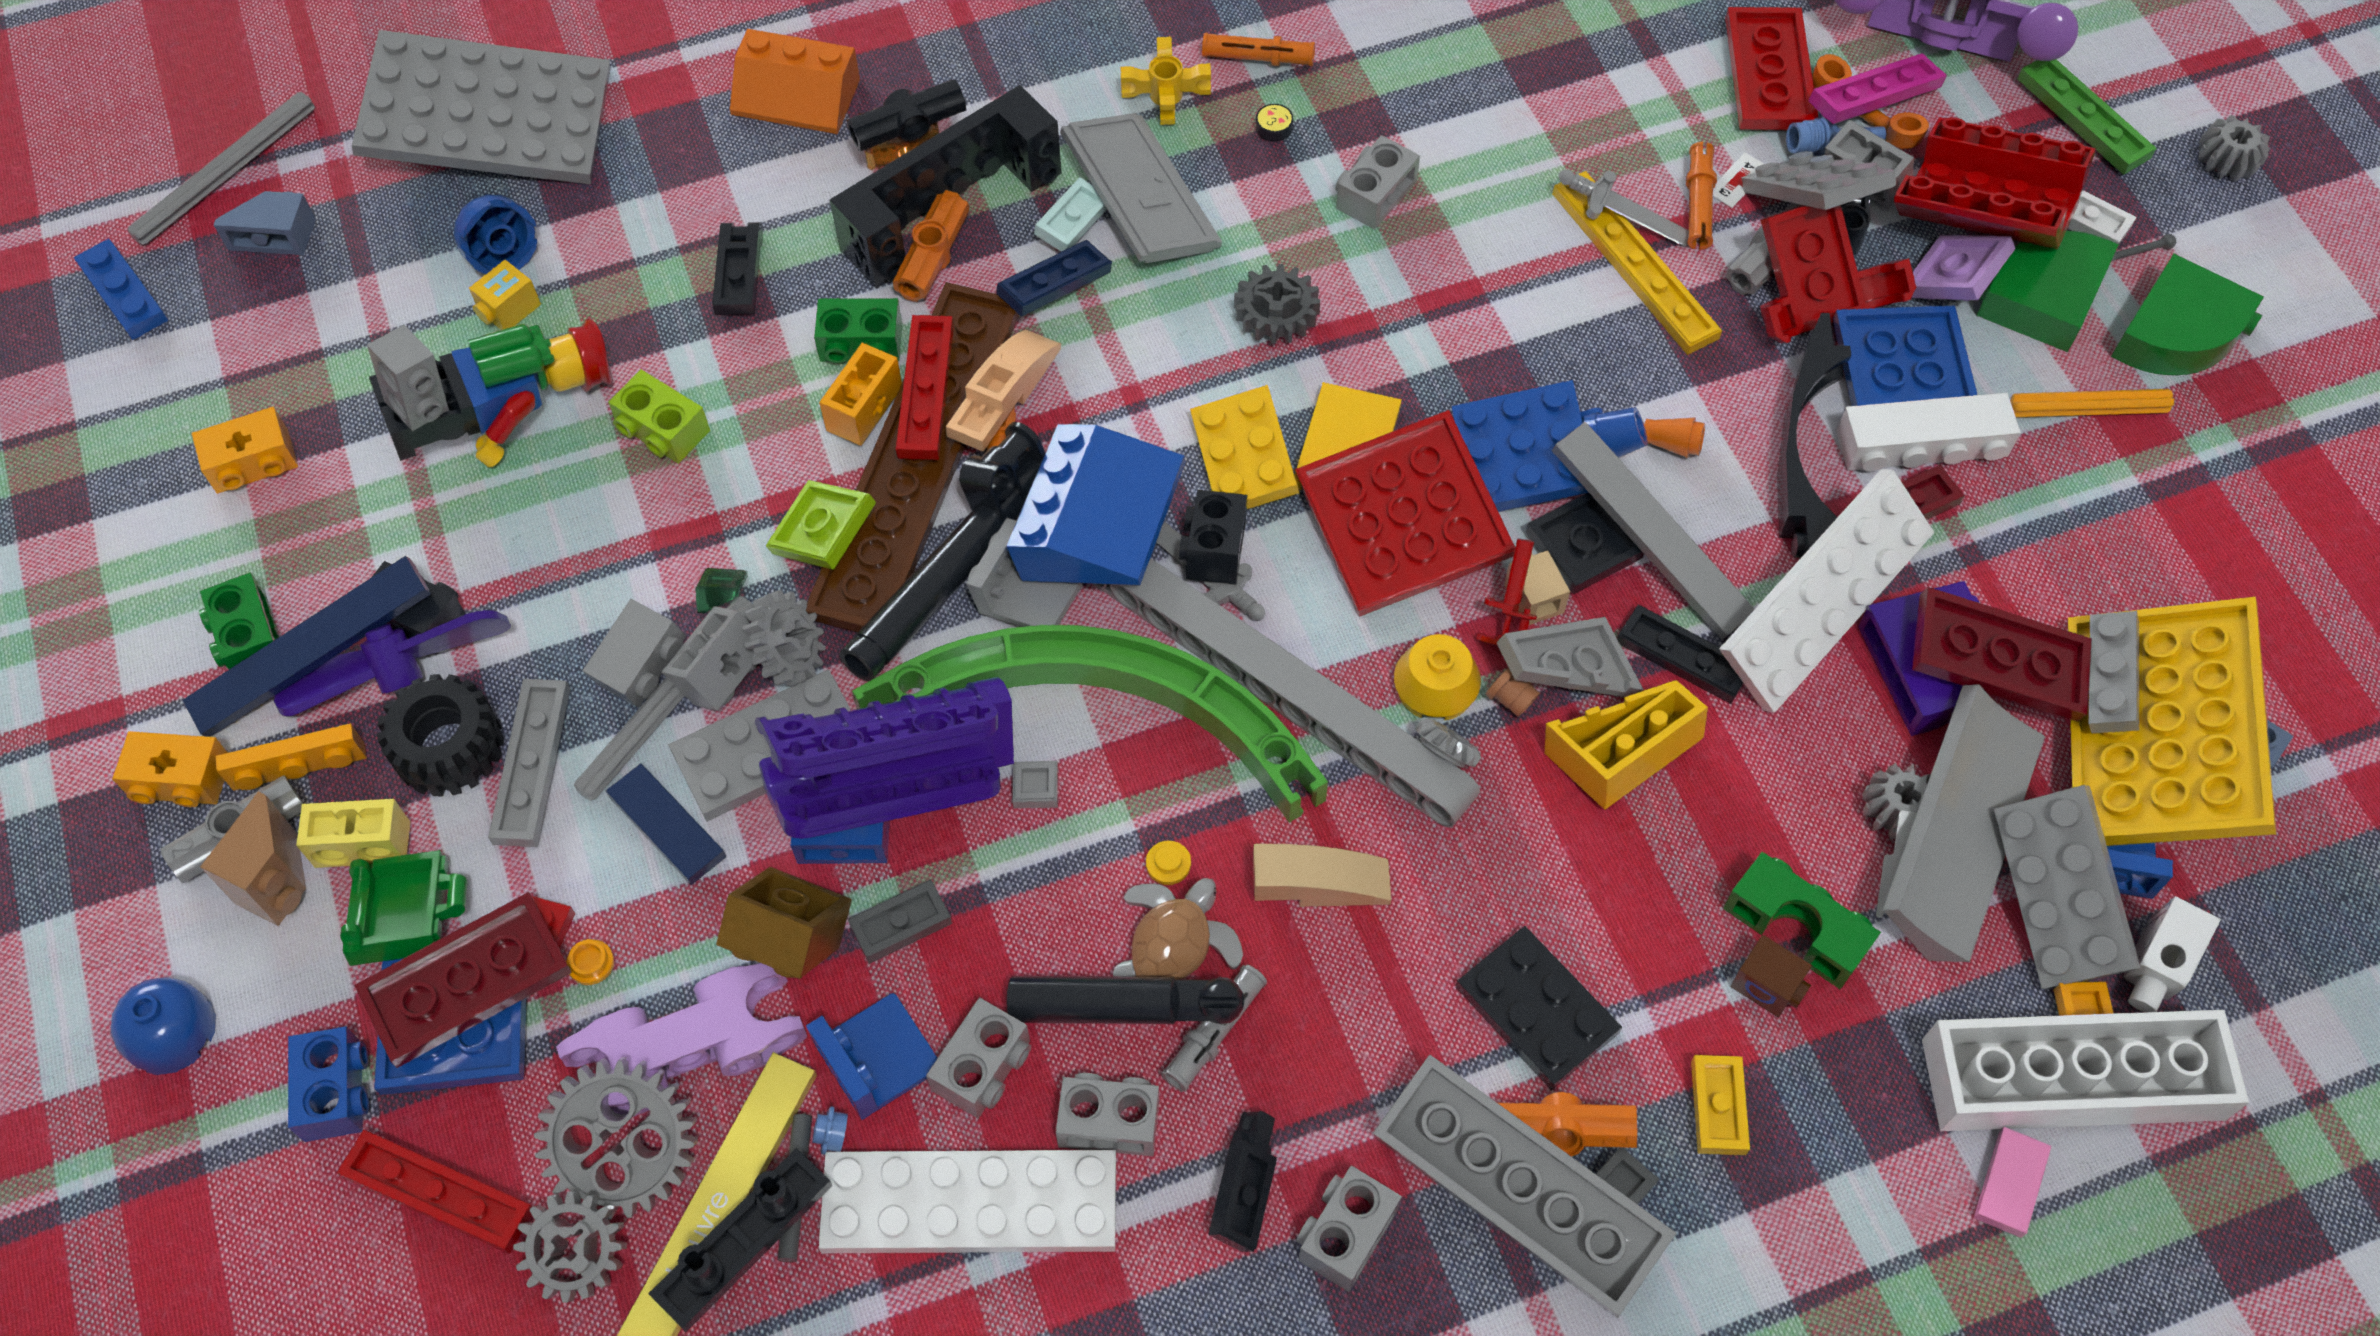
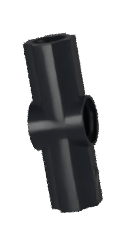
[846,79,967,151]

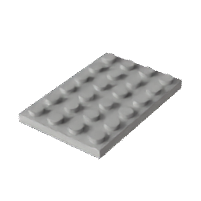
[352,30,610,184]

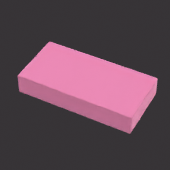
[1974,1127,2051,1238]

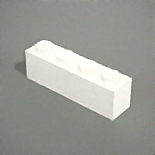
[1836,393,2021,471]

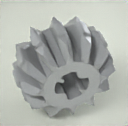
[2198,115,2270,182]
[1862,763,1931,841]

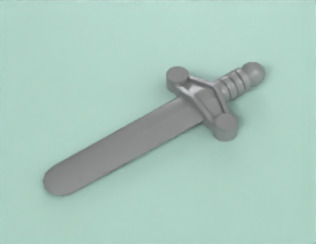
[1559,170,1689,246]
[1156,521,1265,621]

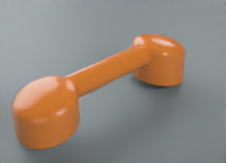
[1812,54,1929,149]

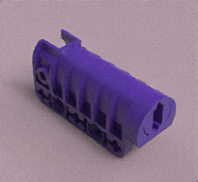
[755,677,1014,839]

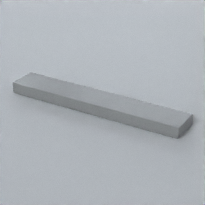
[1551,422,1755,640]

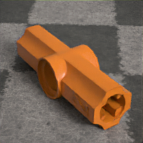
[893,190,969,302]
[1496,1092,1637,1157]

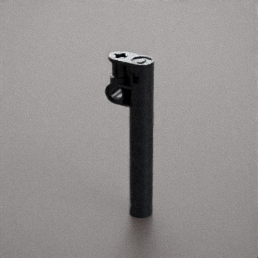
[839,422,1046,681]

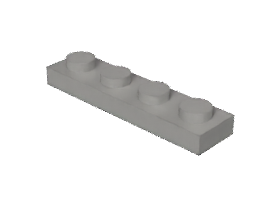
[488,679,570,847]

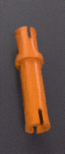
[1202,33,1315,66]
[1686,142,1717,250]

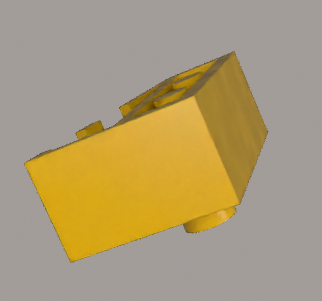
[1545,680,1708,810]

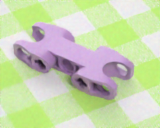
[556,963,807,1116]

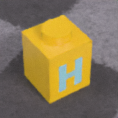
[469,260,541,330]

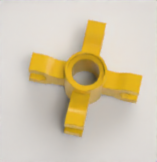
[1120,37,1211,125]

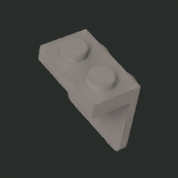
[966,518,1084,627]

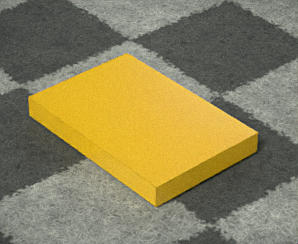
[1295,382,1402,490]

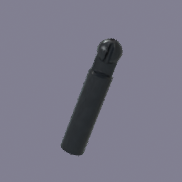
[1007,976,1244,1025]

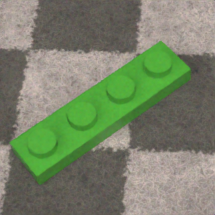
[2017,59,2157,175]

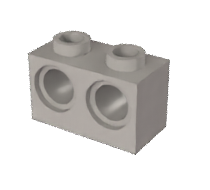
[1825,120,1914,209]
[1335,135,1420,230]
[367,325,449,431]
[926,997,1032,1119]
[1056,1073,1160,1157]
[1296,1165,1402,1292]

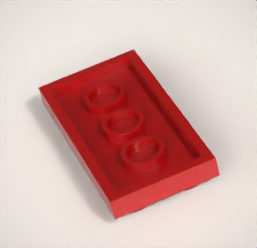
[1725,7,1818,130]

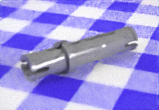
[1161,965,1267,1092]

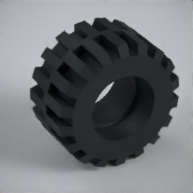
[377,674,504,797]

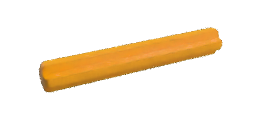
[2010,389,2174,417]

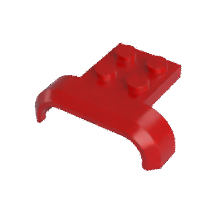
[1760,205,1916,343]

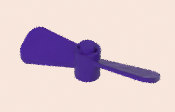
[274,610,511,717]

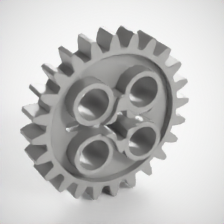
[534,1057,698,1220]

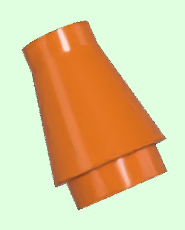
[1644,417,1705,458]

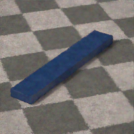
[182,556,431,737]

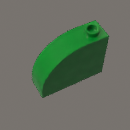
[1976,231,2119,352]
[2111,254,2264,376]

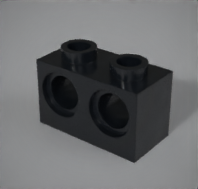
[1179,490,1248,584]

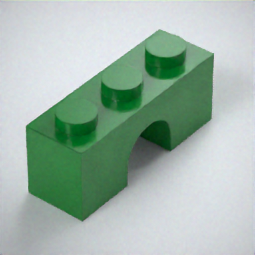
[1723,852,1881,990]

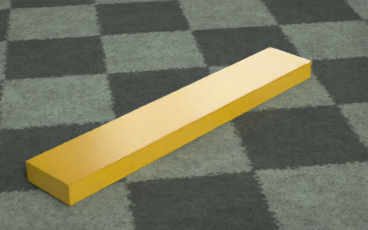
[1552,171,1722,355]

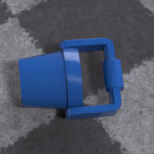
[1580,407,1648,458]

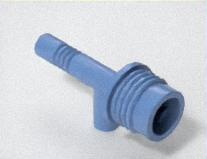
[1786,113,1886,156]

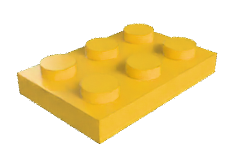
[1190,385,1300,509]

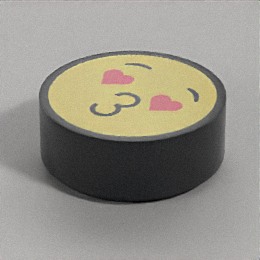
[1256,104,1293,141]

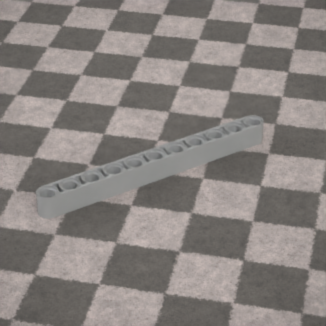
[1092,558,1480,827]

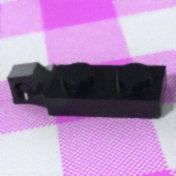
[1208,1111,1277,1252]

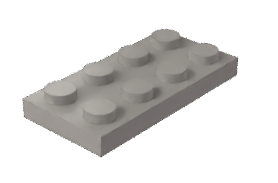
[1741,151,1896,210]
[668,669,851,822]
[1994,785,2141,989]

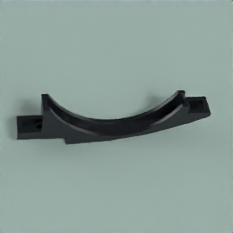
[1777,313,1851,561]

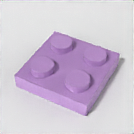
[1912,235,2015,301]

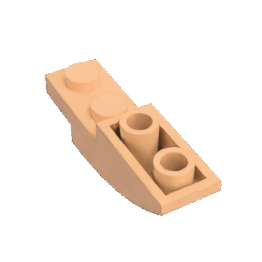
[946,330,1061,451]

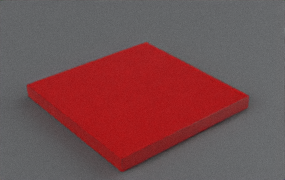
[1295,410,1515,617]

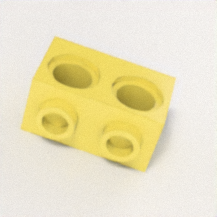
[296,799,410,868]

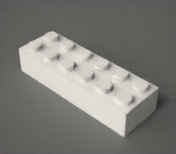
[1922,1010,2249,1131]

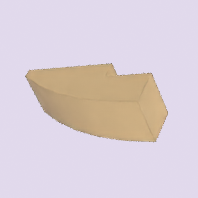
[1253,844,1391,907]

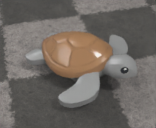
[1113,878,1243,980]

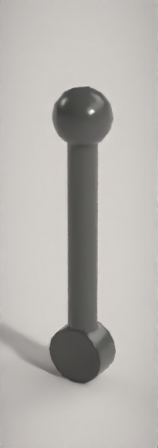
[2112,234,2177,261]

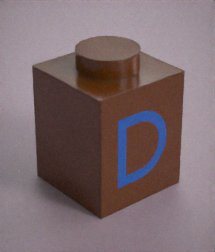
[1730,935,1812,1018]

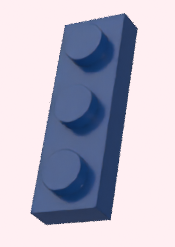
[73,238,169,340]

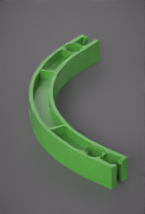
[852,625,1328,823]

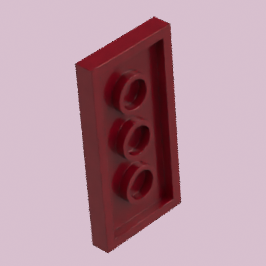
[1912,587,2092,722]
[354,892,572,1068]

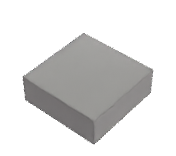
[1012,761,1058,809]

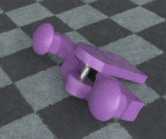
[1834,0,2078,62]

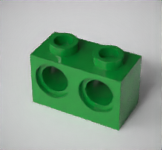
[814,298,903,363]
[199,572,280,669]

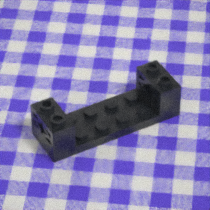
[829,85,1062,289]

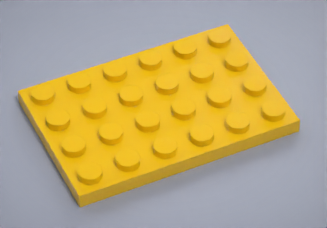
[2068,597,2277,846]

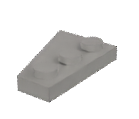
[1497,617,1643,697]

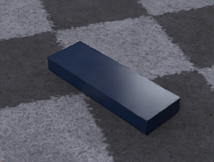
[996,239,1112,317]
[606,763,726,885]

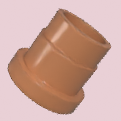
[1485,668,1540,717]

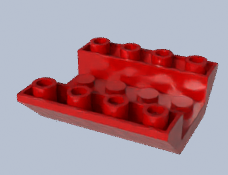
[1894,117,2096,249]

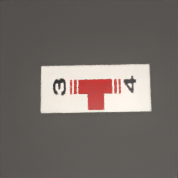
[1713,152,1764,208]

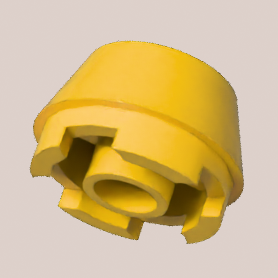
[1394,634,1481,721]

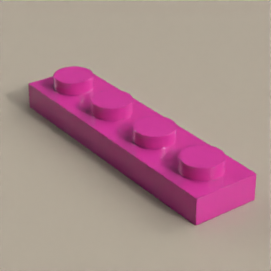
[1808,53,1947,124]

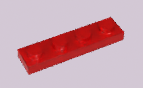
[896,315,954,460]
[337,1129,532,1254]

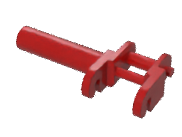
[1476,539,1537,645]

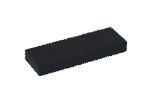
[1617,604,1744,704]

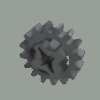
[1234,264,1320,344]

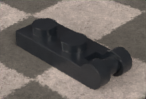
[712,222,763,315]

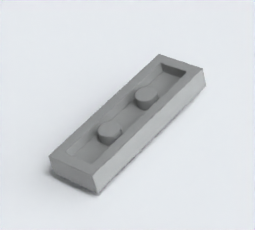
[2089,611,2139,733]

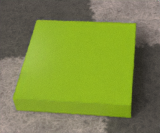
[766,480,876,570]

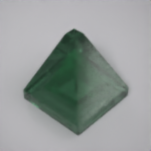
[695,568,748,613]

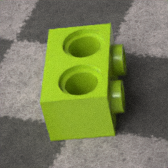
[608,369,711,464]

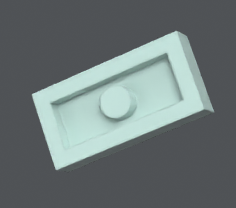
[1034,177,1107,252]

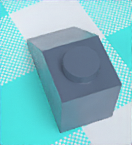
[214,191,316,255]

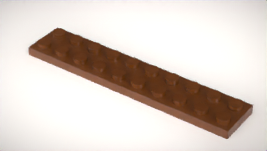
[806,282,1019,632]

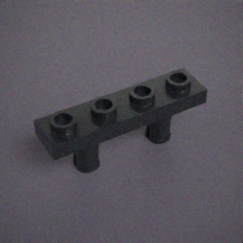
[648,1148,832,1332]

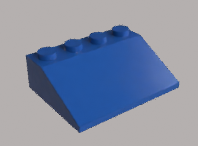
[1007,424,1186,585]

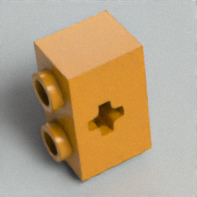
[819,343,902,446]
[191,406,298,494]
[112,731,228,807]

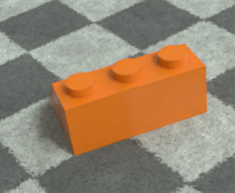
[730,28,860,134]

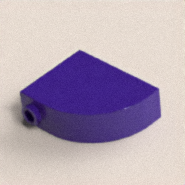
[1858,581,1980,736]

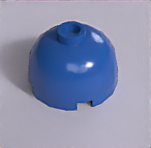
[454,194,537,275]
[110,977,216,1075]

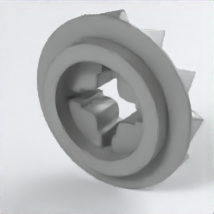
[1415,719,1481,768]

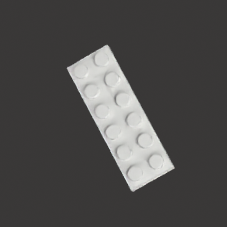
[1719,469,1935,713]
[819,1150,1116,1253]

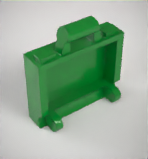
[340,850,468,966]

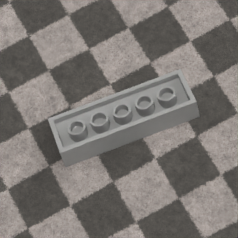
[1883,684,2045,962]
[1373,1055,1676,1318]

